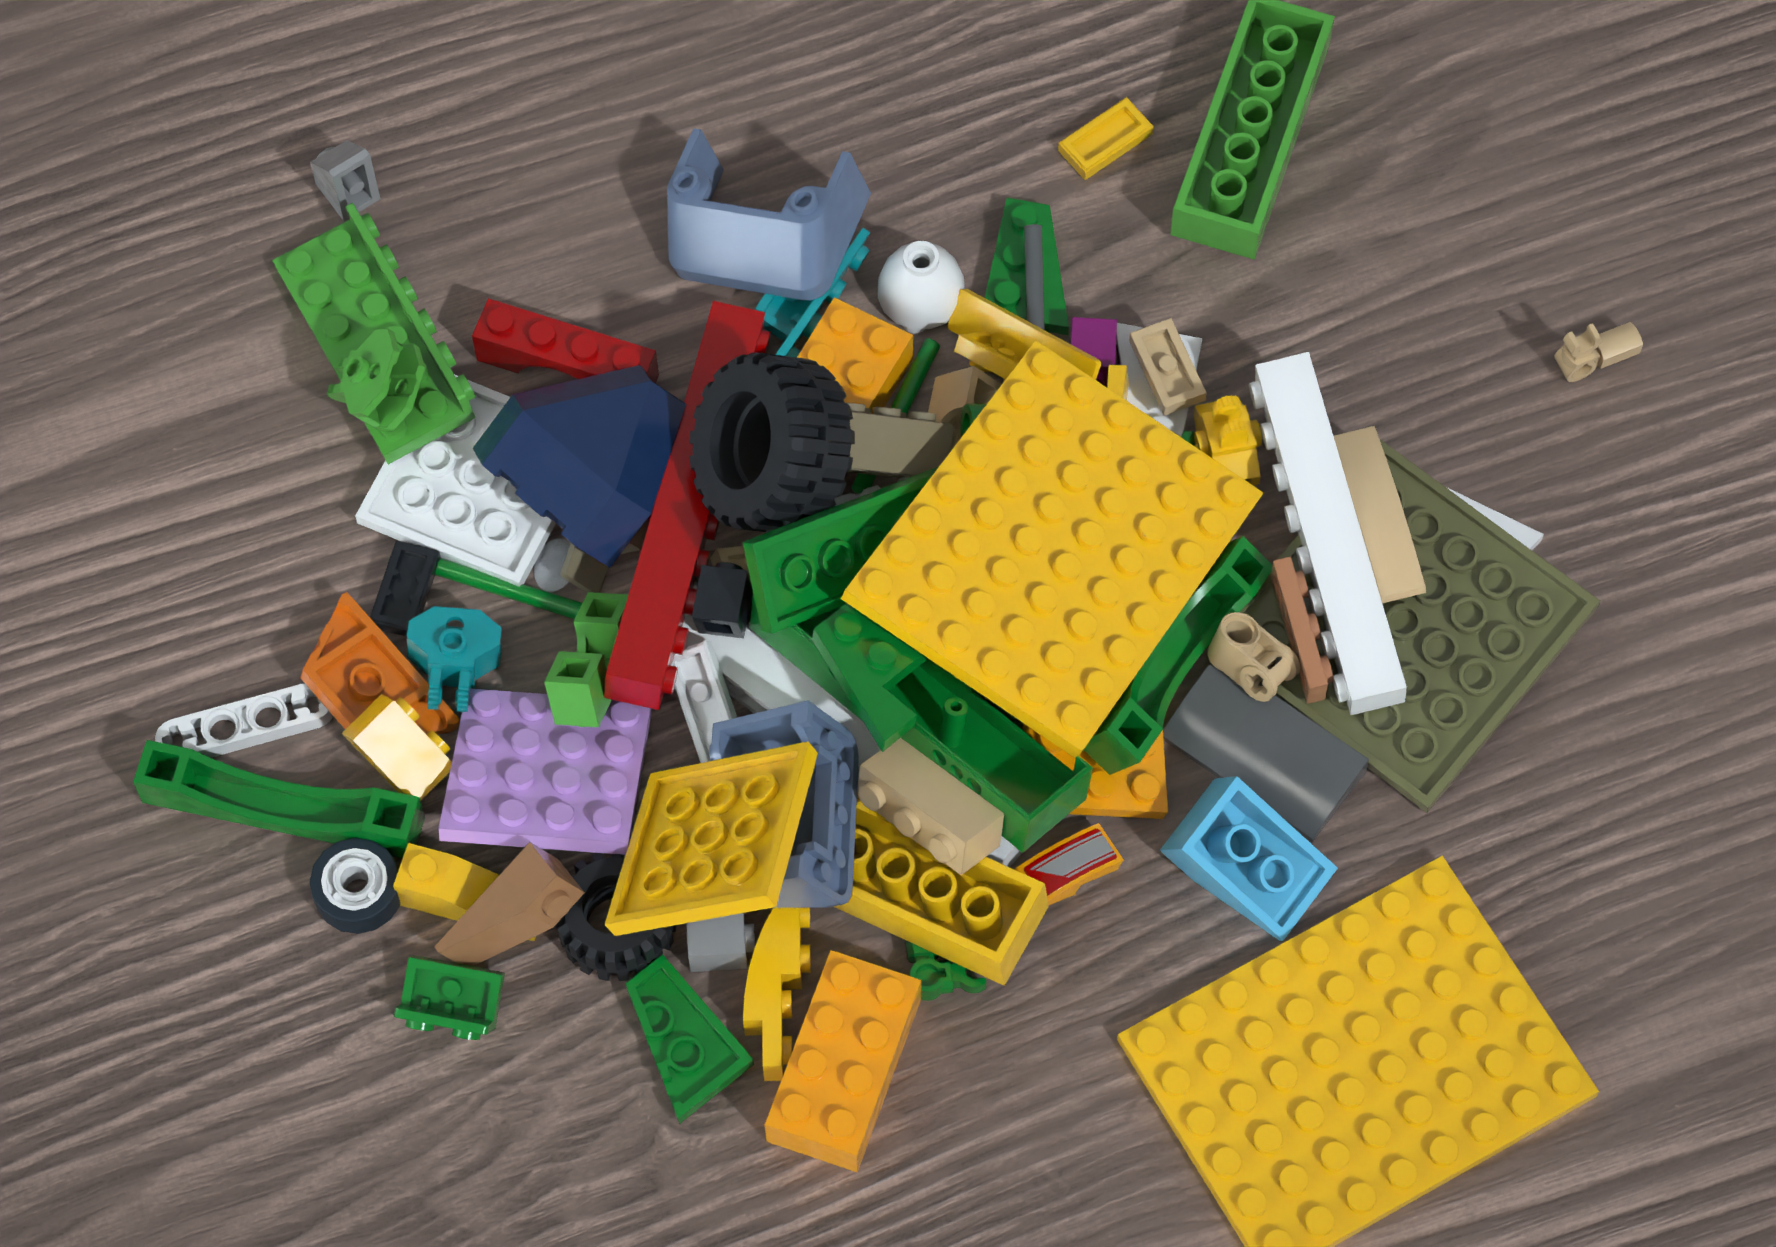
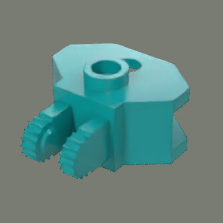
[407,606,502,712]

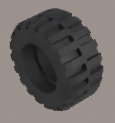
[689,352,855,532]

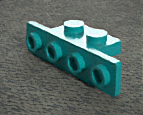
[754,228,870,357]

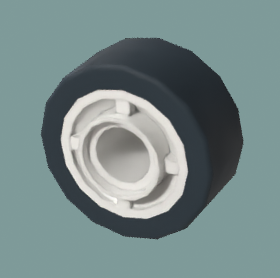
[310,838,401,934]

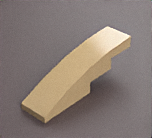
[1334,426,1426,603]

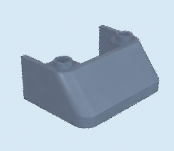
[667,128,871,300]

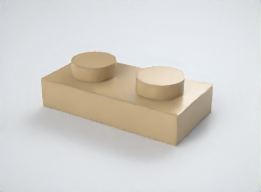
[1129,318,1207,416]

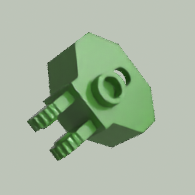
[326,329,425,431]

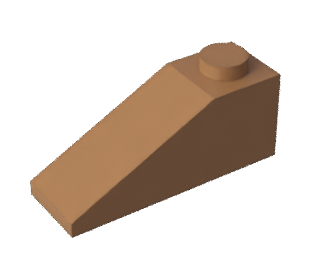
[434,842,585,966]

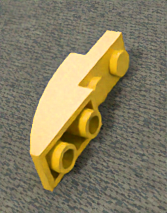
[743,908,811,1081]

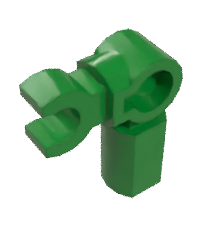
[904,940,986,1001]

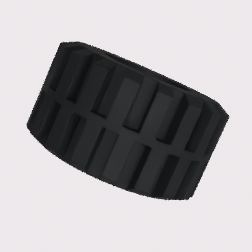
[556,853,676,981]

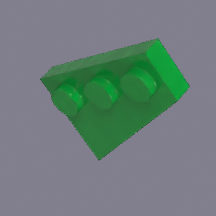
[985,198,1069,336]
[625,954,754,1124]

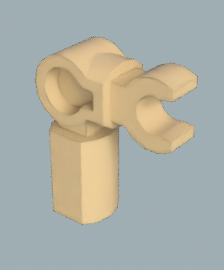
[1554,322,1643,382]

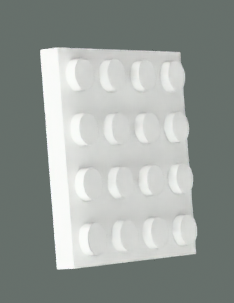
[355,374,556,587]

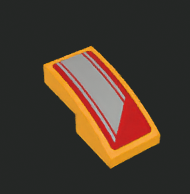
[1015,823,1124,905]

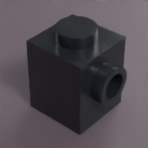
[692,562,753,639]

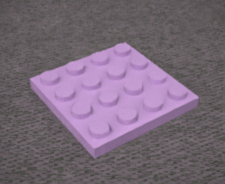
[438,689,652,855]

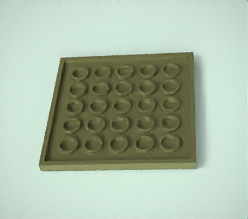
[1208,439,1600,813]

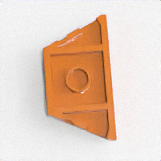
[300,592,460,734]

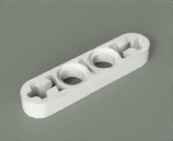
[155,683,333,758]

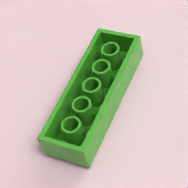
[1170,0,1335,260]

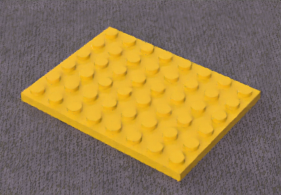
[841,340,1263,758]
[1117,856,1599,1247]

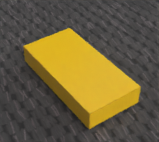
[1058,97,1154,180]

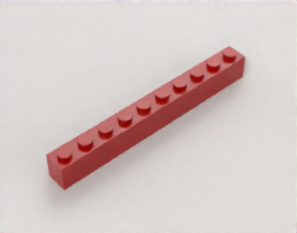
[604,301,771,710]

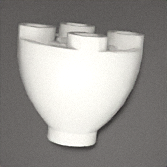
[878,241,965,334]

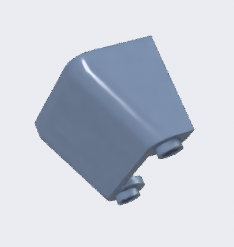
[709,700,859,908]

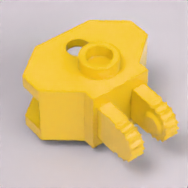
[1193,395,1262,485]

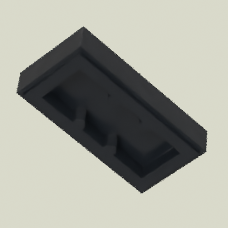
[370,541,441,636]

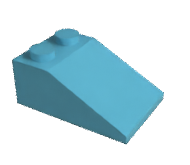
[1159,776,1338,941]

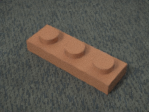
[1270,557,1333,704]

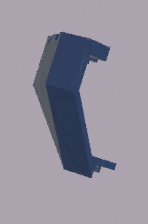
[473,365,686,568]

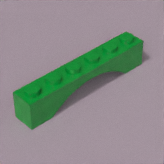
[1084,536,1272,775]
[133,740,425,858]

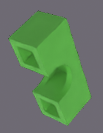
[544,592,628,727]

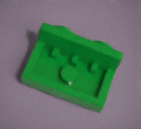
[394,955,505,1040]

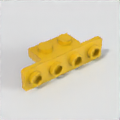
[948,289,1101,382]

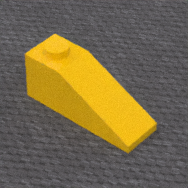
[393,843,536,941]

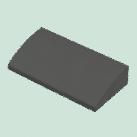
[1163,663,1369,842]

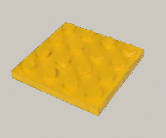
[605,741,818,936]

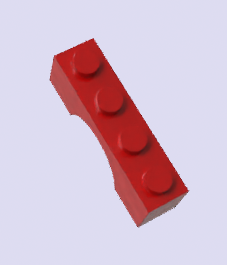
[472,298,659,384]

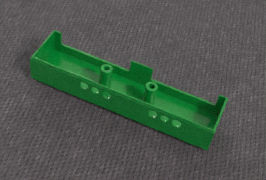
[750,595,1093,853]

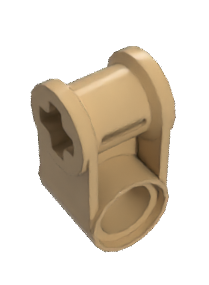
[1207,612,1300,702]

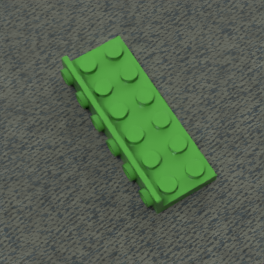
[272,202,476,464]

